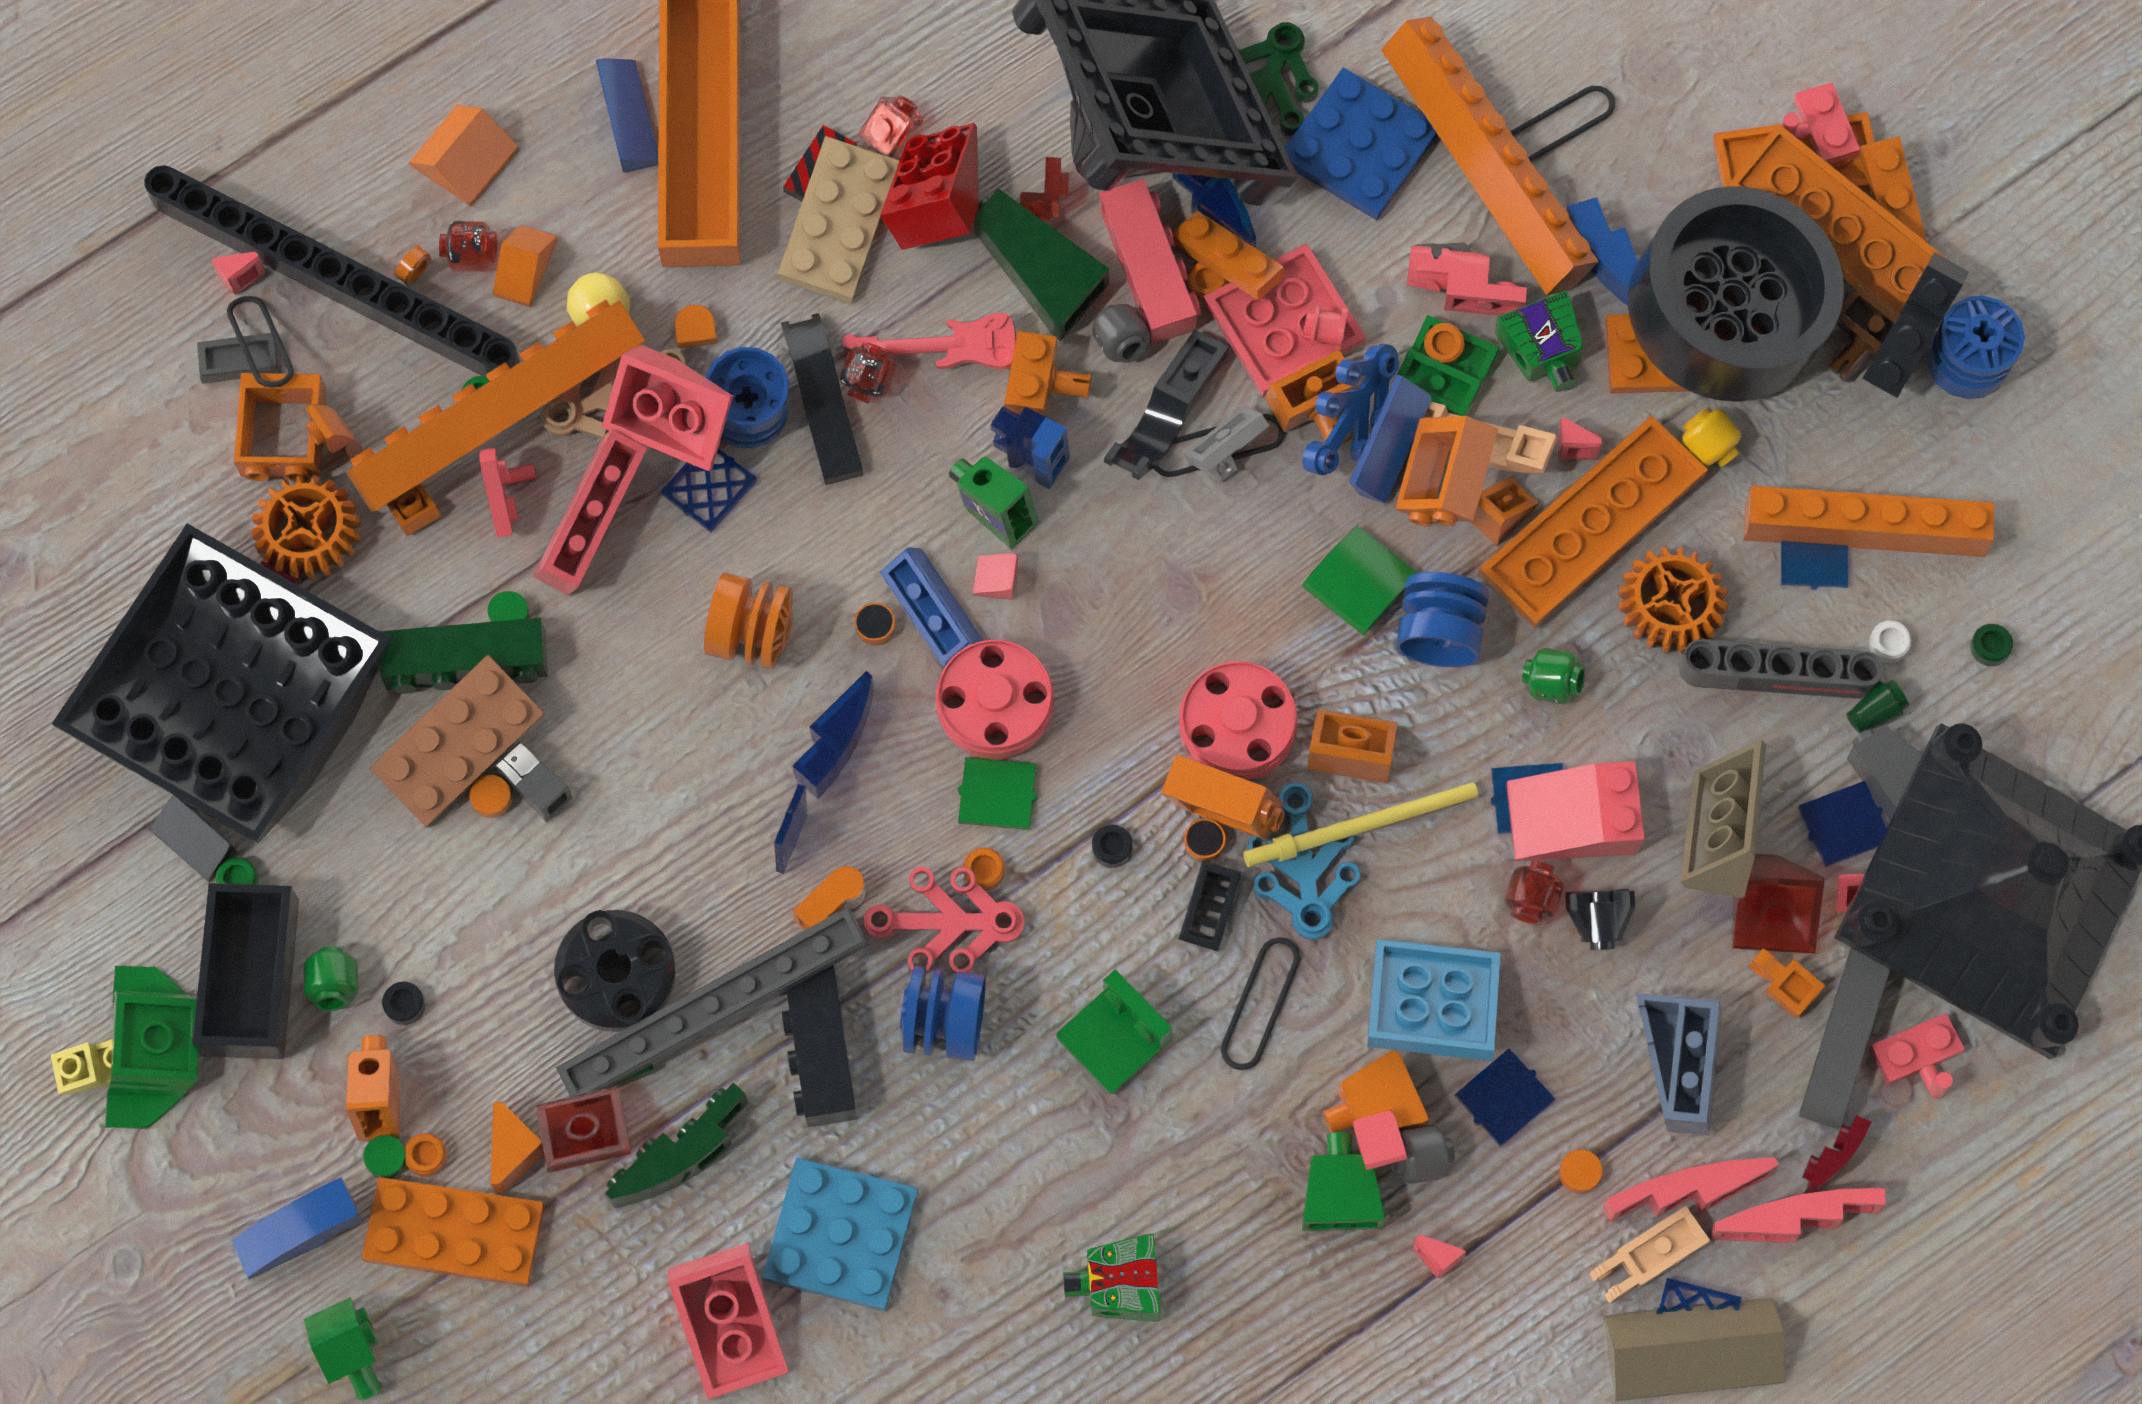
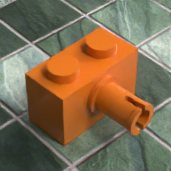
[1004,331,1092,427]
[1265,349,1359,445]

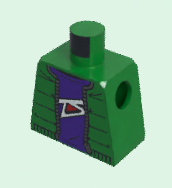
[1495,290,1583,392]
[949,457,1039,550]

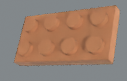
[369,655,546,827]

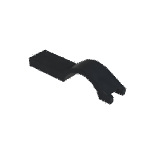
[781,313,864,485]
[1104,329,1229,480]

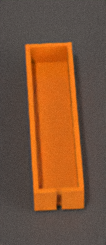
[658,0,741,267]

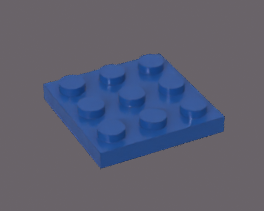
[1285,67,1438,221]

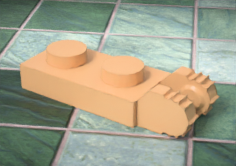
[1589,1206,1710,1304]

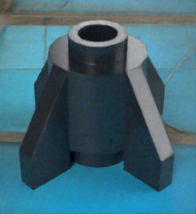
[1565,889,1635,950]

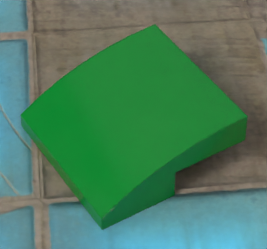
[1396,315,1500,416]
[1302,525,1418,636]

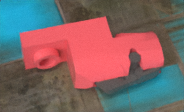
[1407,242,1527,316]

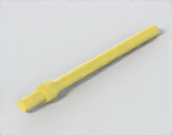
[1243,782,1478,867]

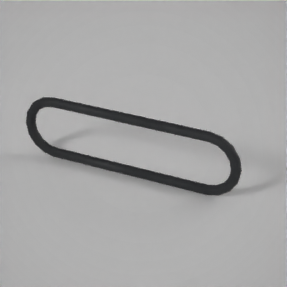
[1510,85,1615,161]
[227,296,294,388]
[1153,414,1285,477]
[1221,937,1300,1070]

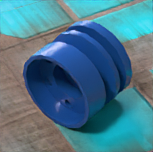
[1926,296,2025,399]
[706,347,789,449]
[1396,572,1490,668]
[900,966,986,1061]

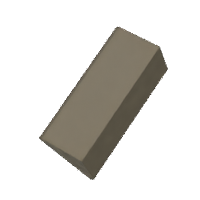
[1680,739,1766,899]
[1603,1298,1785,1401]

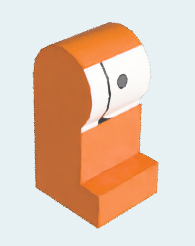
[792,866,866,930]

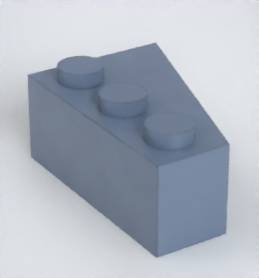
[1636,993,1722,1136]

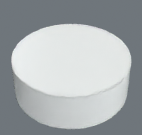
[1869,621,1911,663]

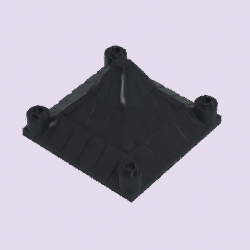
[1012,0,1298,206]
[1834,723,2142,1060]

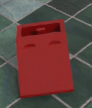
[880,123,979,250]

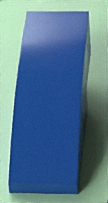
[1566,197,1638,306]
[232,1177,363,1279]

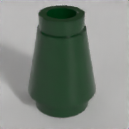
[1846,679,1910,734]

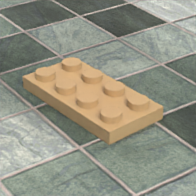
[776,136,899,304]

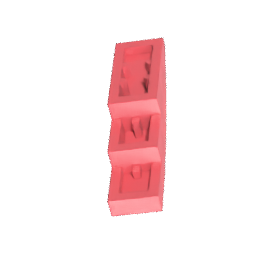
[1603,1158,1779,1222]
[1710,1188,1886,1243]

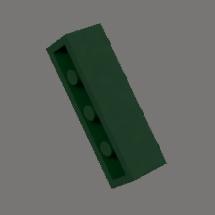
[380,618,548,694]

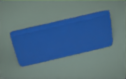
[596,58,658,173]
[1349,375,1432,503]
[880,547,983,667]

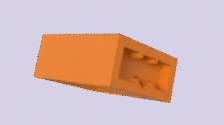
[234,373,327,482]
[1395,416,1498,527]
[1161,755,1284,841]

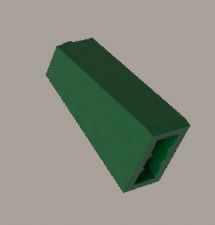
[974,189,1109,341]

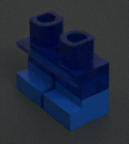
[990,406,1070,489]

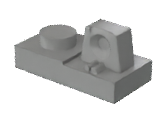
[1183,406,1269,483]

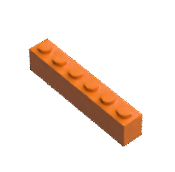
[1744,486,1994,557]

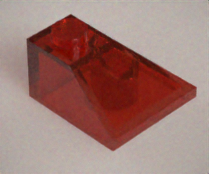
[1732,853,1825,954]

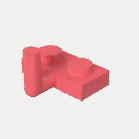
[1781,82,1860,165]
[479,448,537,538]
[1869,1013,1965,1099]

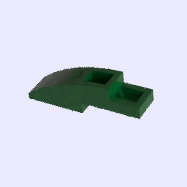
[605,1083,748,1208]

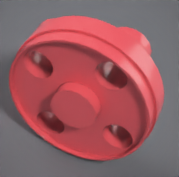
[935,640,1054,761]
[1179,661,1297,780]

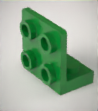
[1056,969,1172,1094]

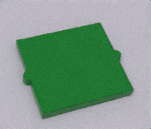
[958,757,1037,830]

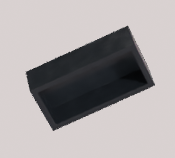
[192,883,299,1059]

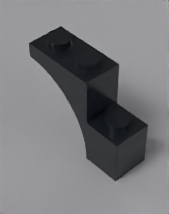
[1862,253,1969,398]

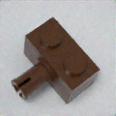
[1828,284,1898,382]

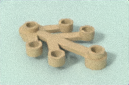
[541,349,686,439]

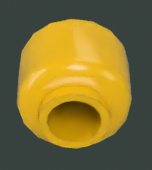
[1682,407,1742,468]

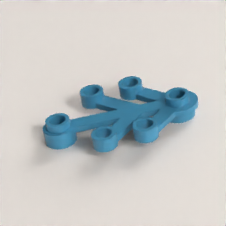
[1248,782,1360,940]

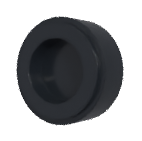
[1092,825,1133,868]
[382,981,425,1025]

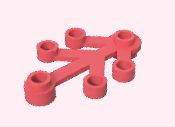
[863,867,1024,974]

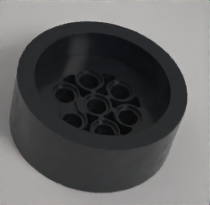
[1628,186,1844,402]

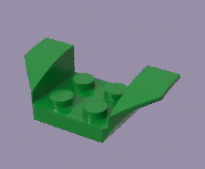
[105,966,198,1129]

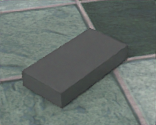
[197,333,281,384]

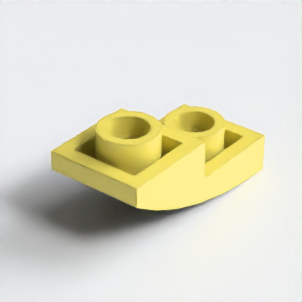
[51,1039,113,1095]

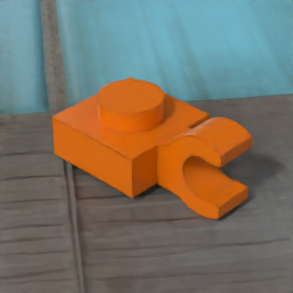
[1748,948,1825,1019]

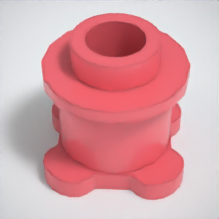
[1303,305,1349,352]

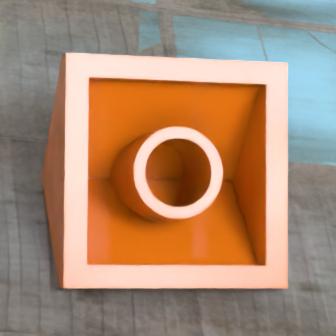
[409,105,519,207]
[1307,709,1398,783]

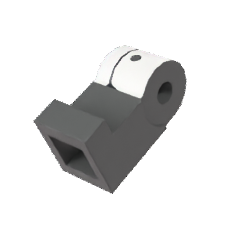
[494,742,573,823]

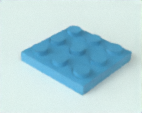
[1367,939,1500,1061]
[762,1158,918,1312]

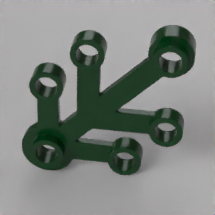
[1238,22,1318,135]

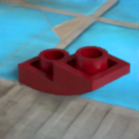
[1802,1115,1872,1194]

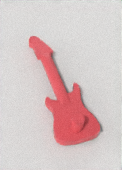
[842,312,1016,370]

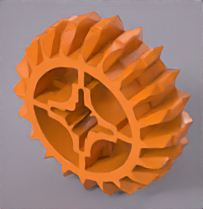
[251,474,361,581]
[1618,546,1728,654]

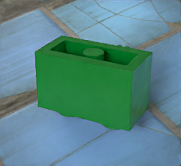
[304,1297,382,1400]

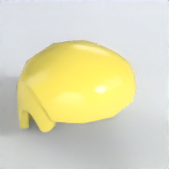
[566,272,630,326]

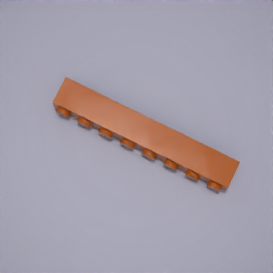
[1381,17,1599,295]
[346,300,645,512]

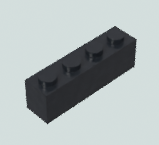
[779,965,857,1128]

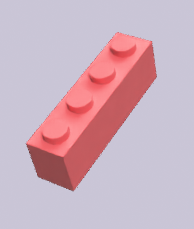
[1099,178,1201,345]
[532,429,647,595]

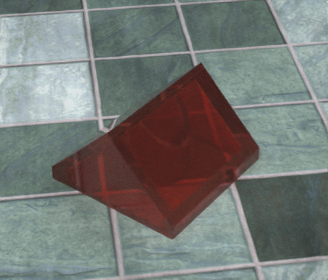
[536,1086,633,1173]

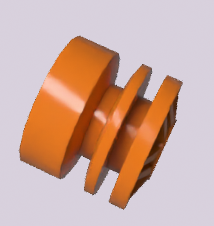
[704,573,793,670]

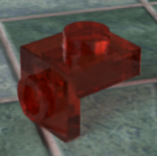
[857,95,925,158]
[1020,157,1069,220]

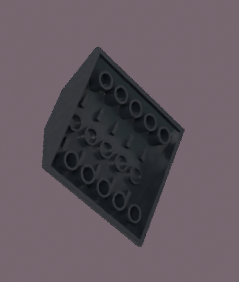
[52,523,392,844]

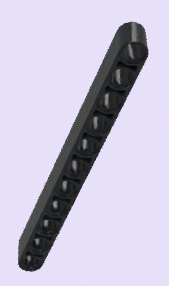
[144,165,520,376]

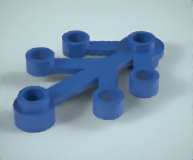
[1302,343,1399,476]

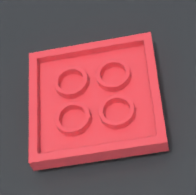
[1204,243,1366,398]

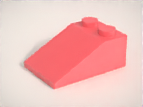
[602,345,733,471]
[1506,761,1645,861]
[668,1242,789,1399]

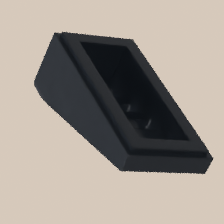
[1178,860,1242,952]

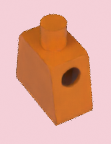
[346,1035,400,1141]
[1322,1050,1429,1133]

